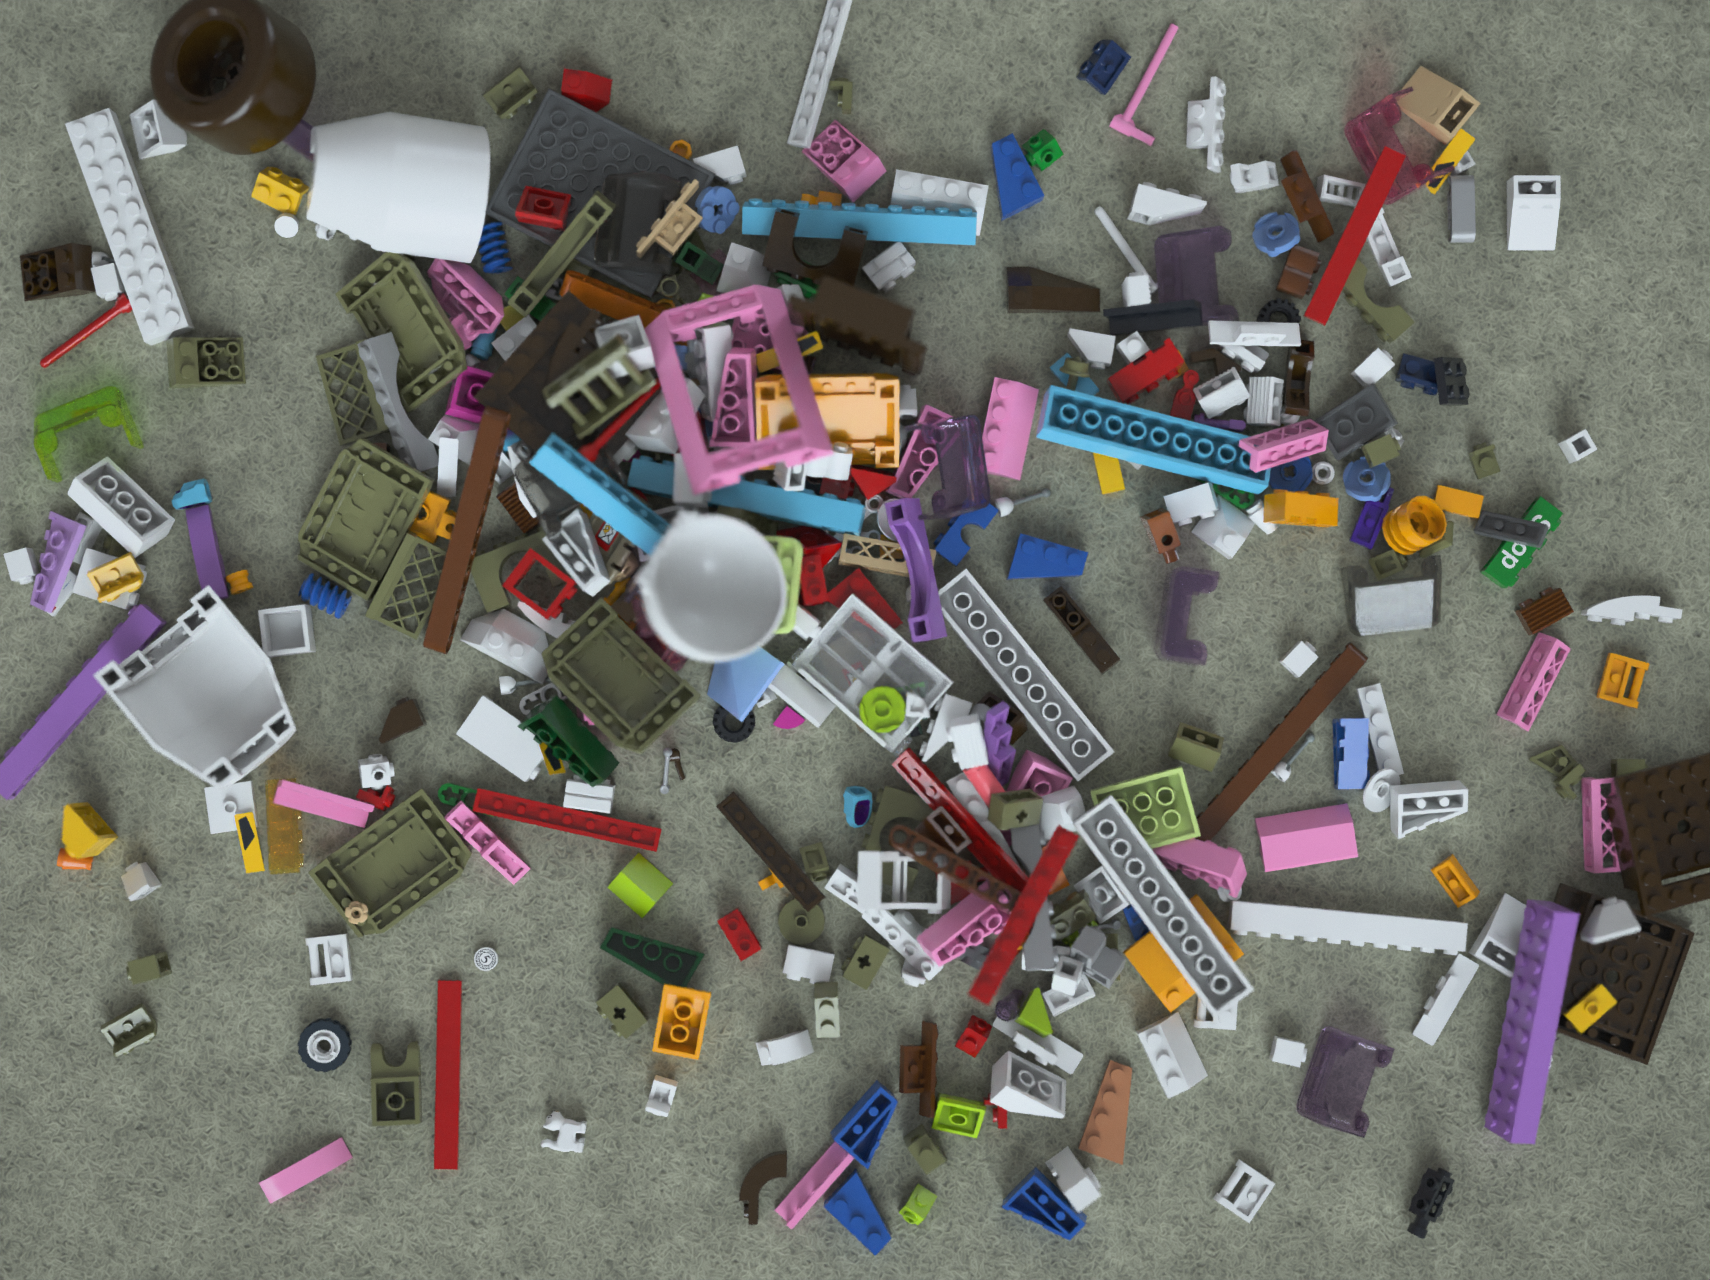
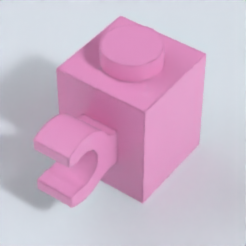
[449,312,480,351]

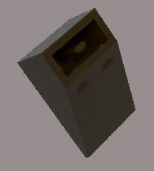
[20,243,96,302]

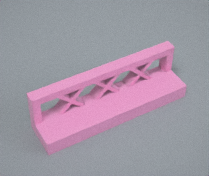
[1239,419,1329,472]
[1496,632,1571,732]
[1581,777,1621,874]
[272,780,374,828]
[775,1141,854,1230]

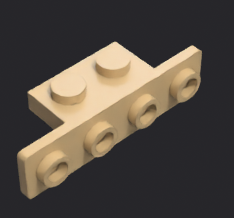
[636,179,703,259]

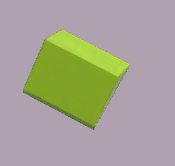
[608,853,673,918]
[931,1093,986,1138]

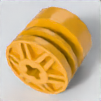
[1382,496,1447,555]

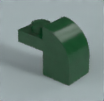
[673,241,724,285]

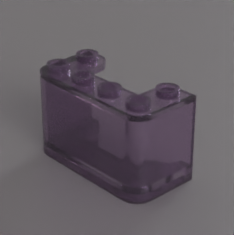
[1154,566,1220,667]

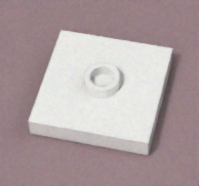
[204,781,259,834]

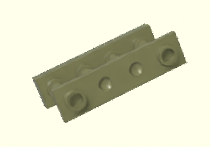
[542,334,656,439]

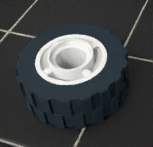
[298,1018,352,1072]

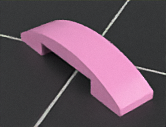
[259,1137,353,1203]

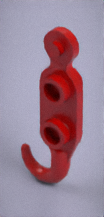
[1169,370,1199,421]

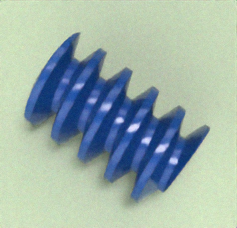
[478,222,513,274]
[298,573,352,619]

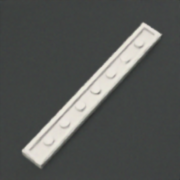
[787,0,852,149]

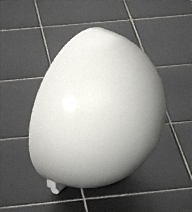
[636,510,787,662]

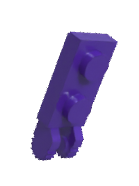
[1349,487,1394,550]

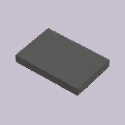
[1314,383,1398,461]

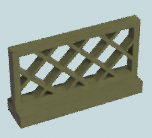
[316,339,390,446]
[365,530,447,640]

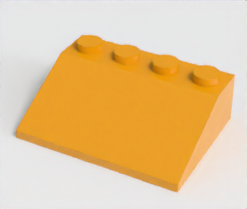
[1123,894,1244,1013]

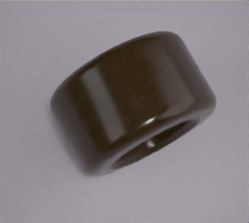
[150,0,316,155]

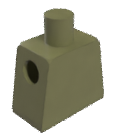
[903,1124,948,1175]

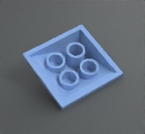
[707,647,784,722]

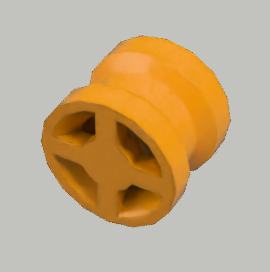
[225,570,254,595]

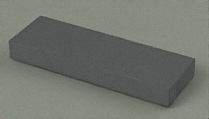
[1474,510,1549,549]

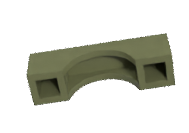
[1342,258,1415,344]

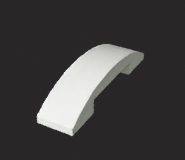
[1353,199,1412,287]

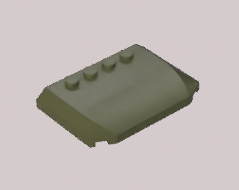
[335,252,467,413]
[298,438,434,601]
[541,598,701,754]
[308,787,472,937]

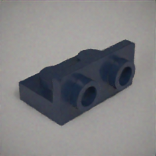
[1077,40,1131,95]
[1395,353,1438,396]

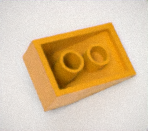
[652,984,711,1060]

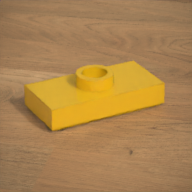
[1564,983,1617,1033]

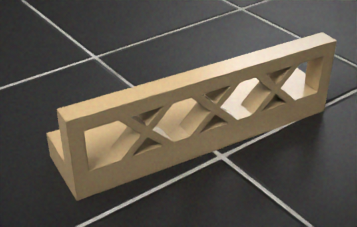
[838,533,936,577]

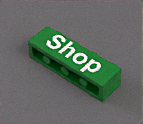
[1480,496,1563,589]

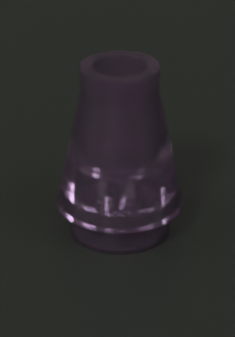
[995,989,1024,1021]

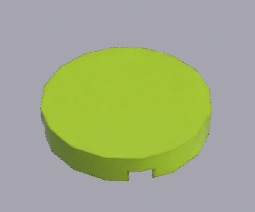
[859,686,906,733]

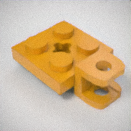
[410,491,457,544]

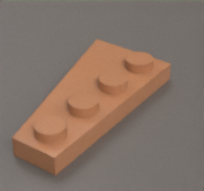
[1078,1059,1132,1165]

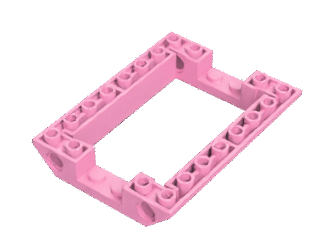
[644,285,833,495]

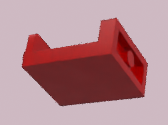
[798,555,828,608]

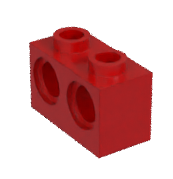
[717,907,762,961]

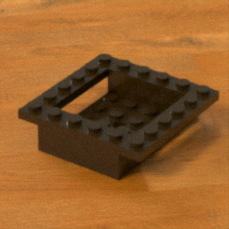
[787,276,927,376]
[474,290,662,470]
[1605,752,1710,916]
[1553,883,1695,1065]

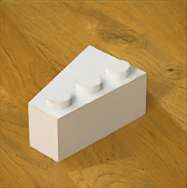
[542,508,611,596]
[1045,1146,1101,1212]

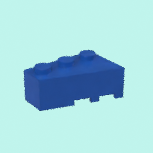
[991,133,1044,221]
[830,1080,898,1169]
[1002,1167,1087,1241]
[824,1168,892,1256]

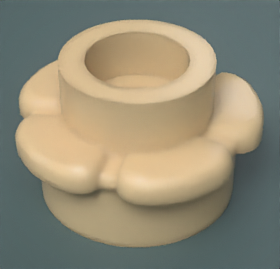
[345,901,368,924]

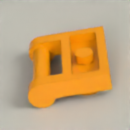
[1596,653,1650,709]

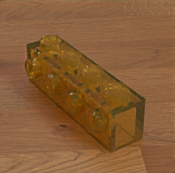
[265,778,304,874]

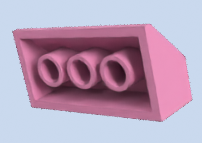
[975,377,1039,480]

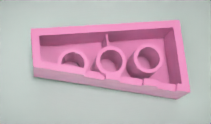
[709,348,757,447]
[885,404,968,499]
[1152,838,1247,898]
[916,881,1009,967]

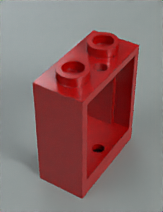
[502,548,578,621]

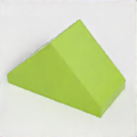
[1015,987,1053,1038]

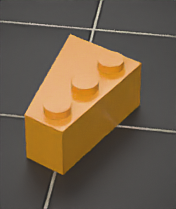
[1263,489,1339,527]

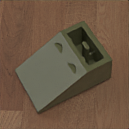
[166,337,246,388]

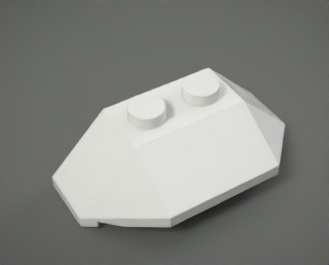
[460,609,549,684]

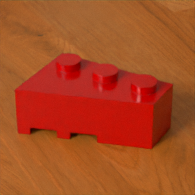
[1106,337,1184,405]
[827,568,903,638]

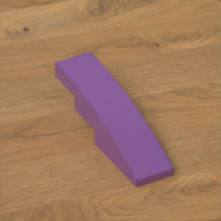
[185,504,229,600]
[984,701,1016,786]

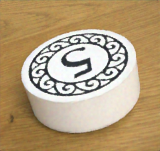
[474,947,499,971]

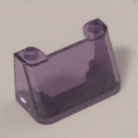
[1296,1026,1394,1138]

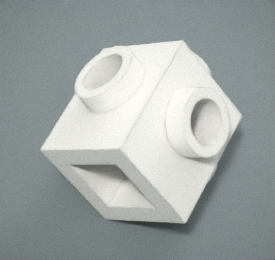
[358,754,394,789]

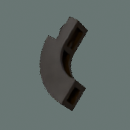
[1282,340,1315,417]
[739,1150,787,1225]

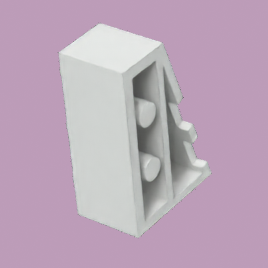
[625,378,705,454]
[1390,780,1468,839]

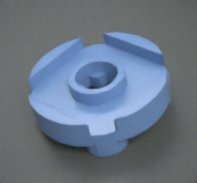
[695,186,739,234]
[1252,212,1300,257]
[1343,456,1391,502]

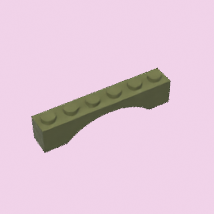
[507,190,616,318]

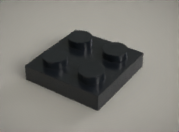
[1434,357,1470,406]

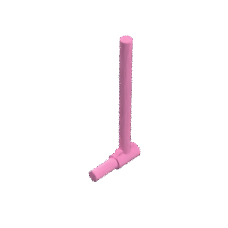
[1109,24,1178,146]

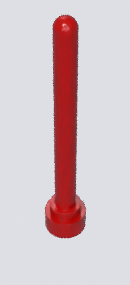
[40,292,132,368]
[577,378,661,463]

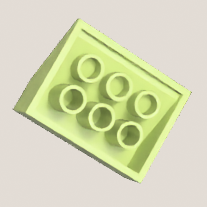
[1090,765,1201,849]

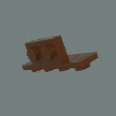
[1280,150,1334,243]
[899,1021,939,1118]

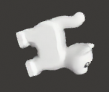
[541,1111,587,1153]

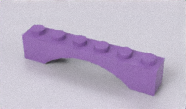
[885,498,947,642]

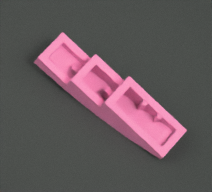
[444,801,531,885]

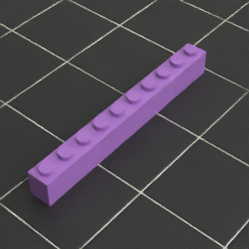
[0,604,167,800]

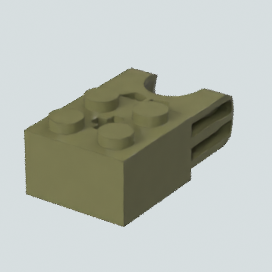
[371,1041,422,1127]

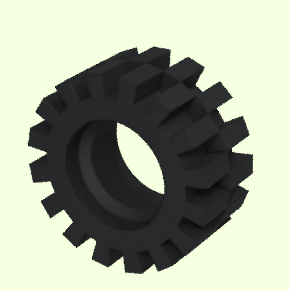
[1257,298,1301,327]
[713,706,755,743]

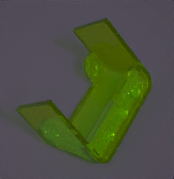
[34,386,144,483]

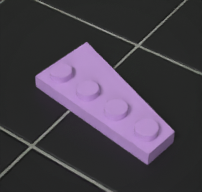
[30,511,87,613]

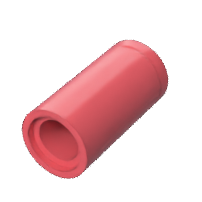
[962,765,1006,808]

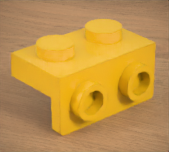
[251,167,309,216]
[87,552,144,603]

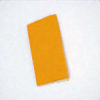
[1431,854,1480,908]

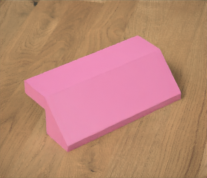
[1255,803,1358,872]

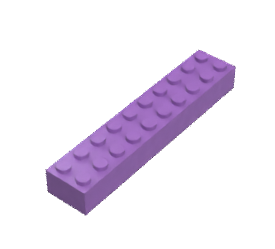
[1485,899,1579,1144]

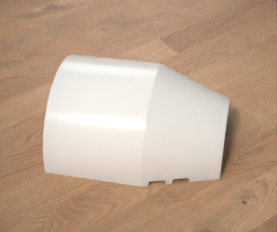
[307,112,490,263]
[93,585,296,790]

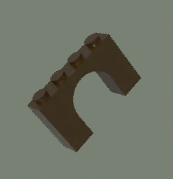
[762,208,868,287]

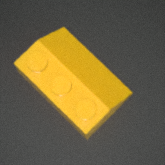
[62,802,118,859]

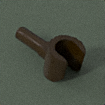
[669,748,686,780]

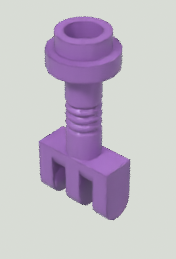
[1194,413,1246,432]

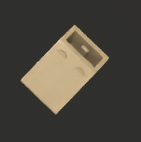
[1391,66,1481,145]

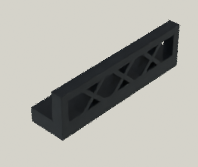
[1103,299,1203,336]

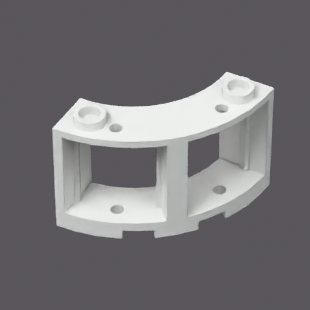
[857,850,951,914]

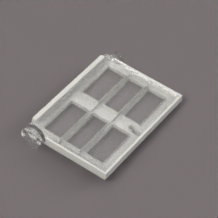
[791,594,954,758]

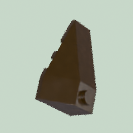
[1007,267,1100,313]

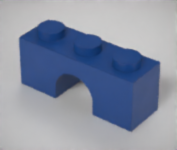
[933,493,999,567]

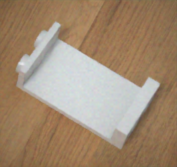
[456,695,543,782]

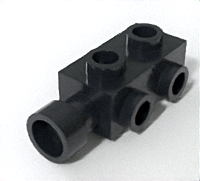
[1407,1168,1454,1239]

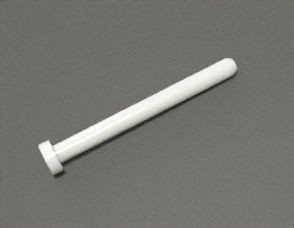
[1095,206,1162,295]

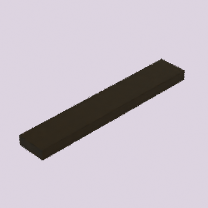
[716,791,825,912]

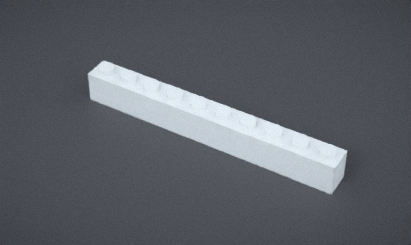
[1228,900,1468,955]

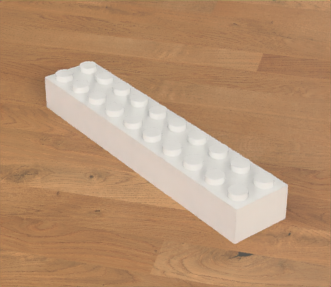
[65,108,195,345]
[938,569,1114,781]
[1072,795,1254,1018]

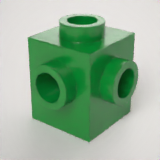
[1022,129,1064,171]

